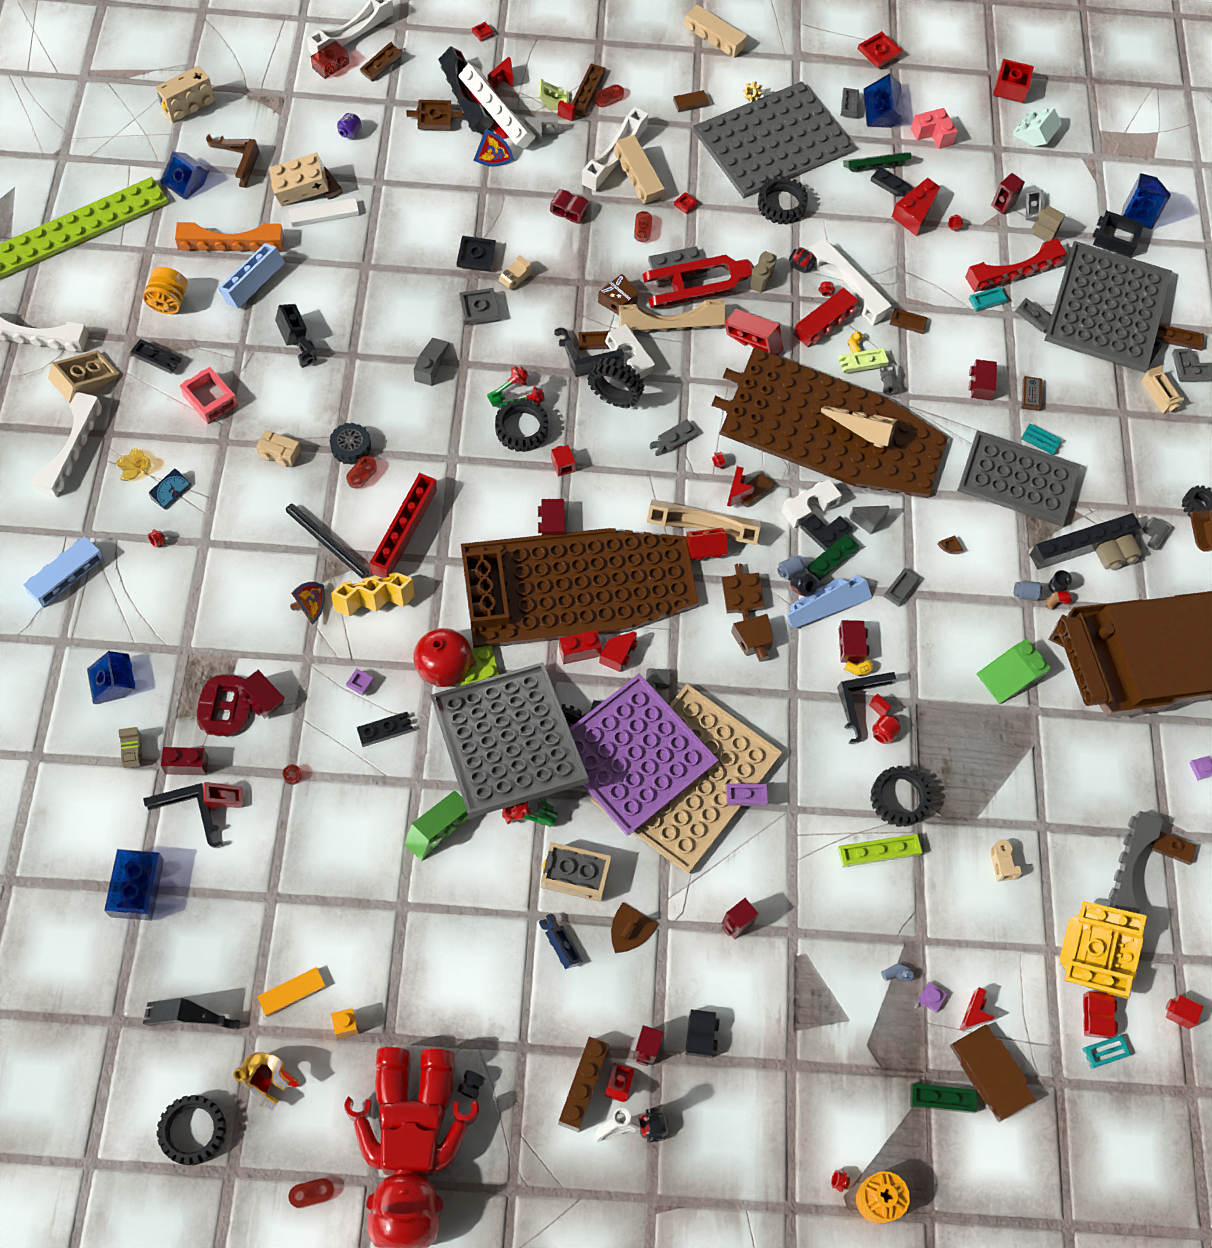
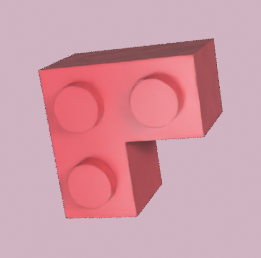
[911,108,958,149]

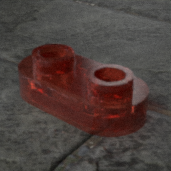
[594,84,624,107]
[634,211,652,242]
[346,456,377,489]
[288,1178,335,1209]

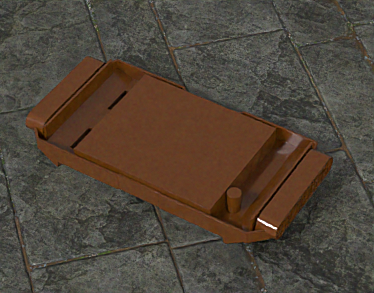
[1057,591,1212,719]

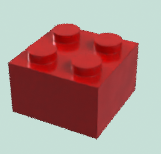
[993,58,1034,103]

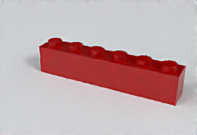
[369,473,437,578]

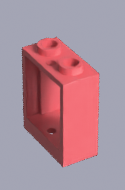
[179,367,238,424]

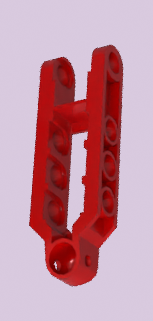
[642,254,754,309]

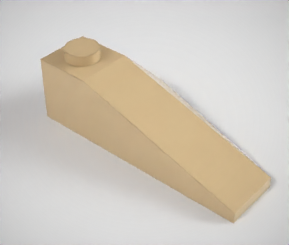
[821,406,898,448]

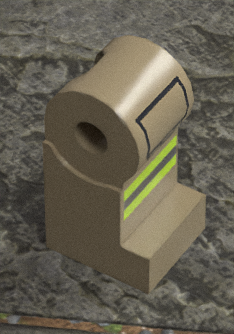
[118,727,142,768]

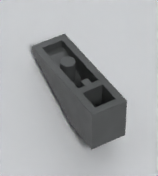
[413,338,449,386]

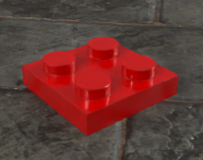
[857,31,903,68]

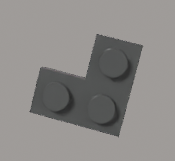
[1172,348,1212,381]

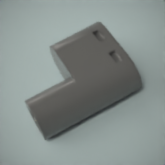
[1142,517,1170,550]
[646,668,670,691]

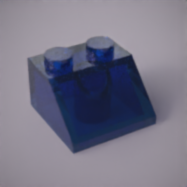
[160,152,210,200]
[87,651,136,705]

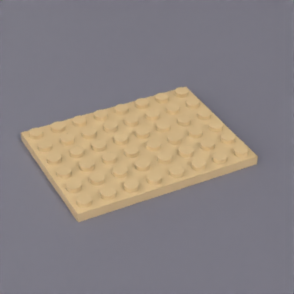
[591,684,782,875]

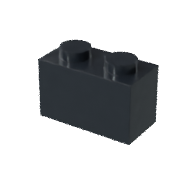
[275,304,307,346]

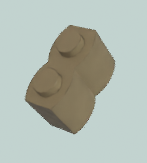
[1032,205,1066,242]
[749,251,777,293]
[1095,534,1142,570]

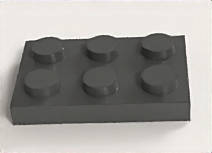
[648,246,707,287]

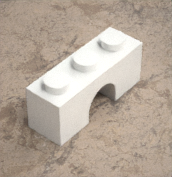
[605,324,655,379]
[782,479,842,529]

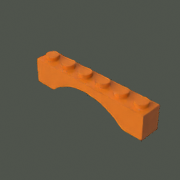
[175,222,284,251]

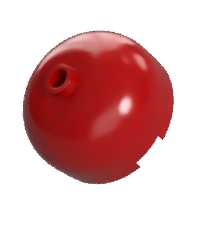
[413,628,474,687]

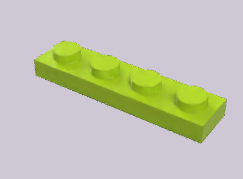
[838,834,922,867]

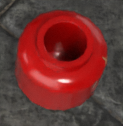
[872,715,901,744]

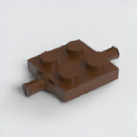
[406,100,463,130]
[722,563,764,620]

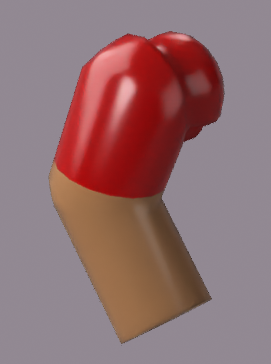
[1044,591,1072,610]

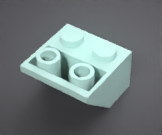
[1013,108,1062,146]

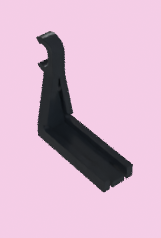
[554,328,624,377]
[837,672,896,744]
[143,783,223,848]
[143,998,240,1029]

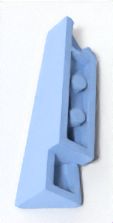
[787,575,872,628]

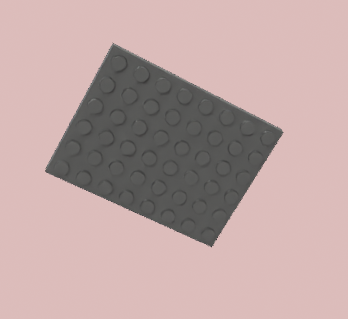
[693,81,854,198]
[1044,241,1172,372]
[430,662,589,819]

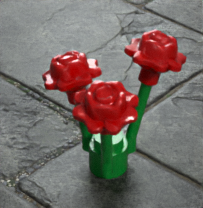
[487,366,545,409]
[502,797,558,827]

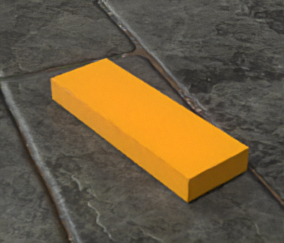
[257,967,326,1017]

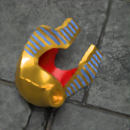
[233,1052,299,1111]

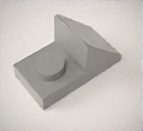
[525,117,558,143]

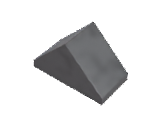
[849,505,889,534]

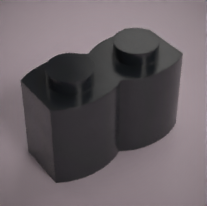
[685,1009,720,1058]

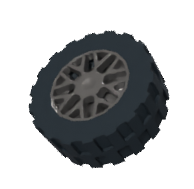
[330,423,371,465]

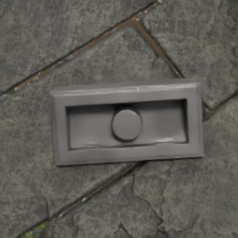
[1026,190,1046,222]

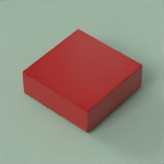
[472,22,494,42]
[557,100,575,121]
[674,192,698,214]
[869,694,891,716]

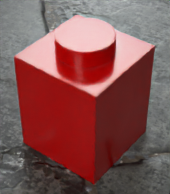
[551,445,576,477]
[1165,995,1204,1029]

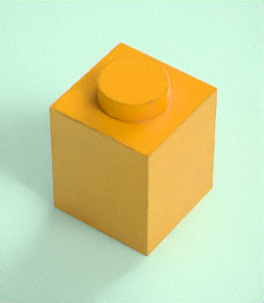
[331,1008,359,1039]

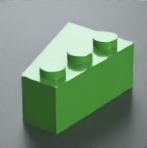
[405,790,469,861]

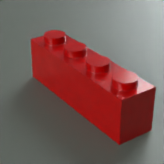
[793,287,858,347]

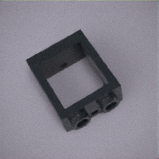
[1092,210,1145,258]

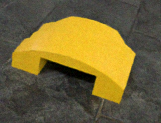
[1059,901,1147,999]

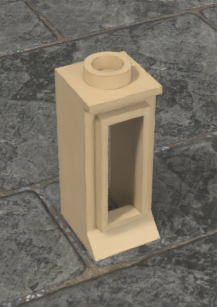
[1141,365,1184,414]

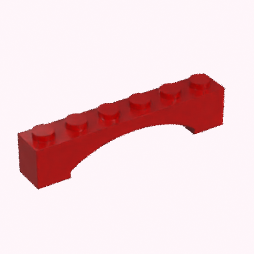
[965,238,1067,293]

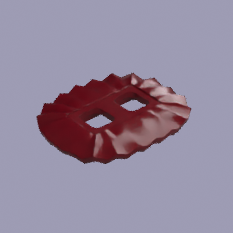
[197,674,252,737]

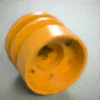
[143,267,188,314]
[856,1171,910,1224]

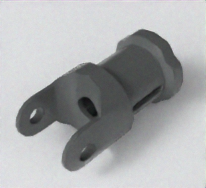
[880,363,899,395]

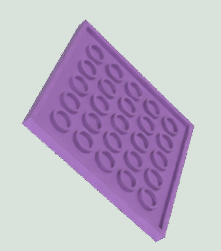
[569,673,718,837]

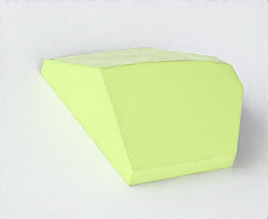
[539,79,569,110]

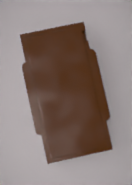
[950,1024,1036,1123]

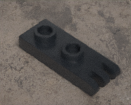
[130,339,182,374]
[356,712,414,747]

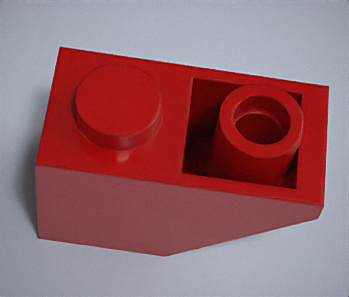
[599,631,638,672]

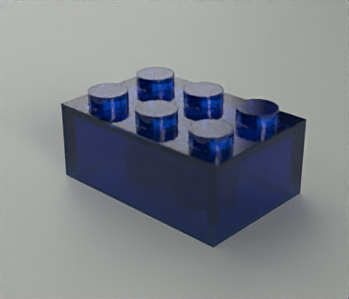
[104,849,164,921]

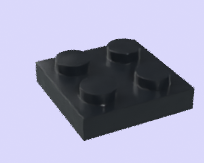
[456,236,496,272]

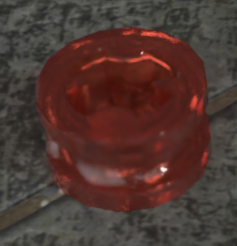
[282,764,302,785]

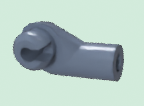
[881,964,914,981]

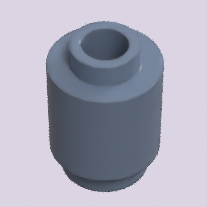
[777,555,807,580]
[1013,580,1043,601]

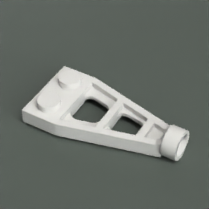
[595,1107,641,1142]

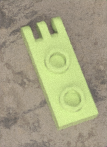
[838,348,889,373]

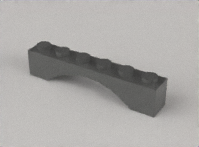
[1107,811,1163,914]

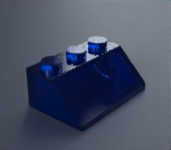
[863,73,905,128]
[1121,173,1171,229]

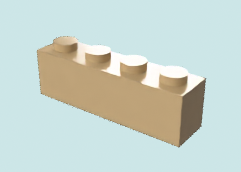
[684,5,747,58]
[614,135,664,204]

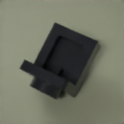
[297,335,317,368]

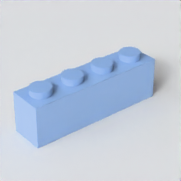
[218,243,285,308]
[23,536,104,608]

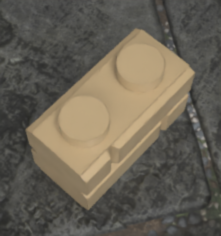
[256,430,301,467]

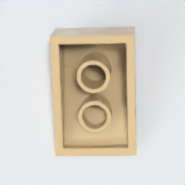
[48,350,119,403]

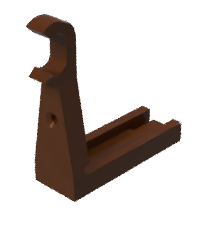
[206,134,260,188]

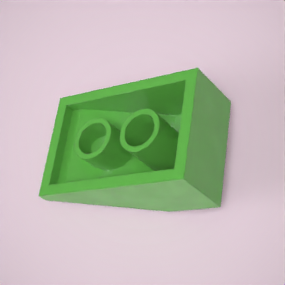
[977,638,1051,704]

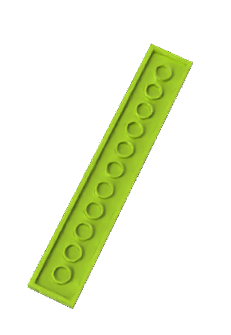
[0,176,169,279]

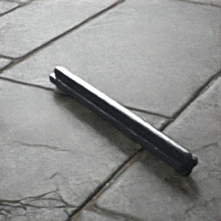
[286,503,369,579]

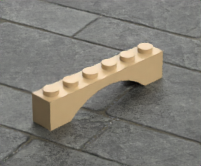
[619,299,725,332]
[647,499,761,545]

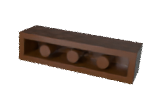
[558,1036,609,1133]

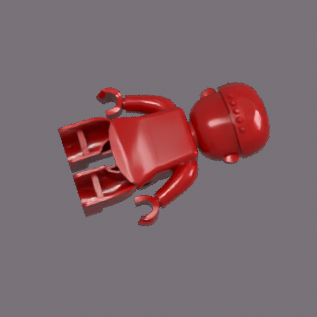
[344,1047,479,1248]

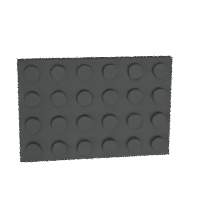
[957,430,1081,527]

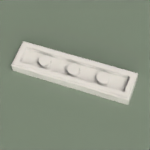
[288,198,359,227]

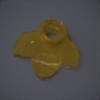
[116,448,151,481]

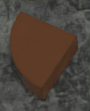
[938,535,964,555]

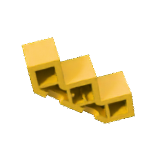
[331,573,415,617]

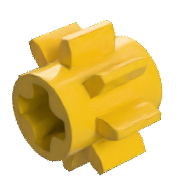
[743,81,764,102]

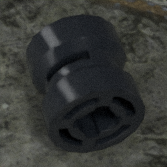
[1048,570,1072,593]
[457,1070,486,1100]

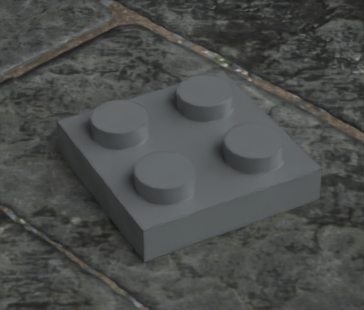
[459,288,500,325]

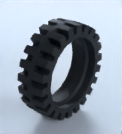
[757,176,808,225]
[495,398,549,452]
[870,766,932,827]
[156,1095,227,1166]

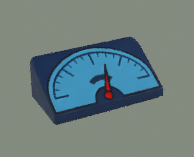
[149,468,191,510]

